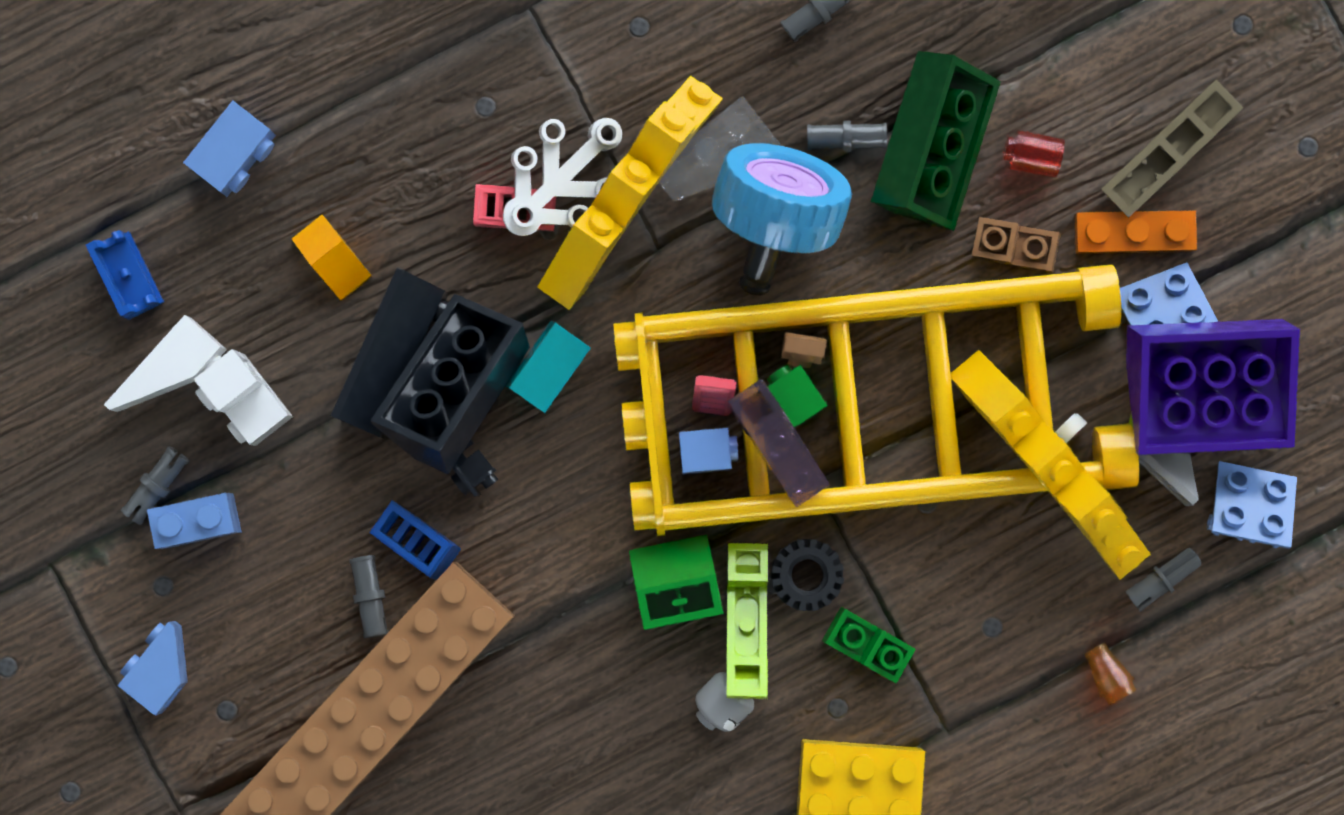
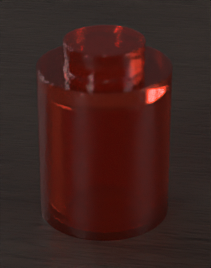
[1003,130,1065,178]

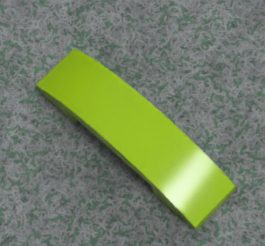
[726,543,768,699]

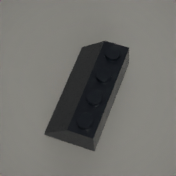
[331,267,449,439]
[371,294,530,474]

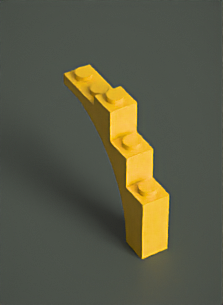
[537,76,723,310]
[951,350,1151,580]

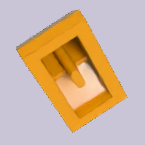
[292,214,372,301]

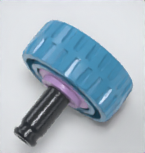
[712,143,852,296]

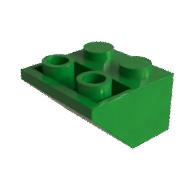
[629,534,724,630]

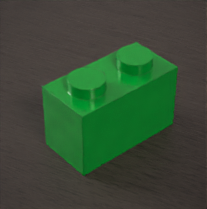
[764,364,828,431]

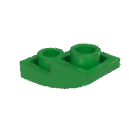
[822,607,916,684]

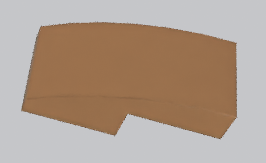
[972,217,1061,273]
[781,332,826,368]

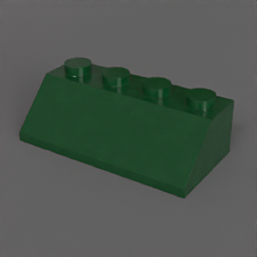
[871,51,1001,231]

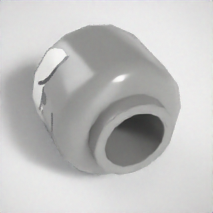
[695,672,754,732]

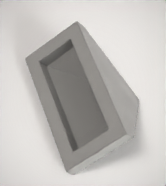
[1138,453,1199,506]

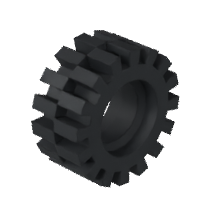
[771,539,844,611]

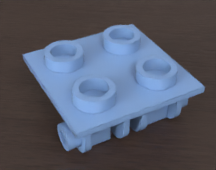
[1120,263,1218,325]
[1207,461,1297,549]

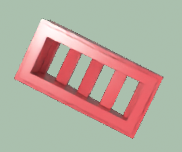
[473,184,556,232]
[692,375,736,416]

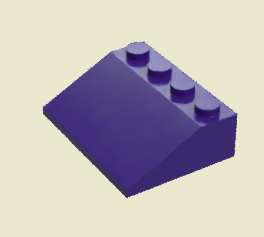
[1126,319,1300,455]

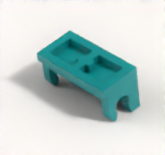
[506,321,591,413]

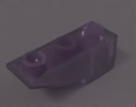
[728,379,830,508]

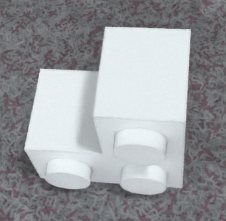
[194,349,293,446]

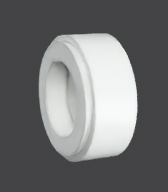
[1055,413,1087,444]

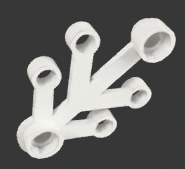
[502,118,622,236]

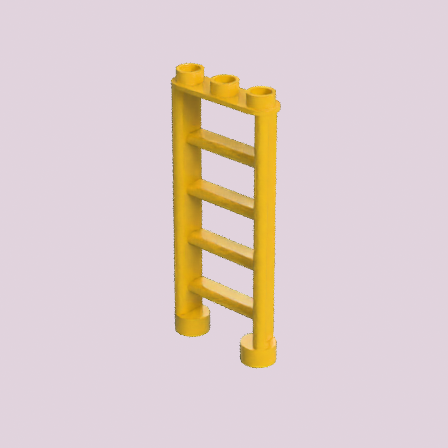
[613,264,1139,536]

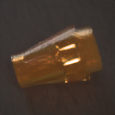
[1084,643,1137,706]

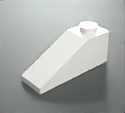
[104,315,227,412]

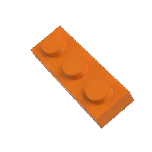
[1075,211,1197,254]

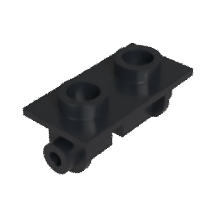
[451,440,499,497]

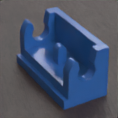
[86,230,164,320]

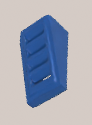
[369,500,461,580]

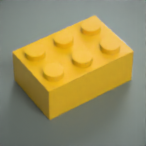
[796,739,925,815]

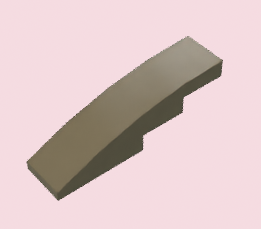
[1101,79,1244,218]

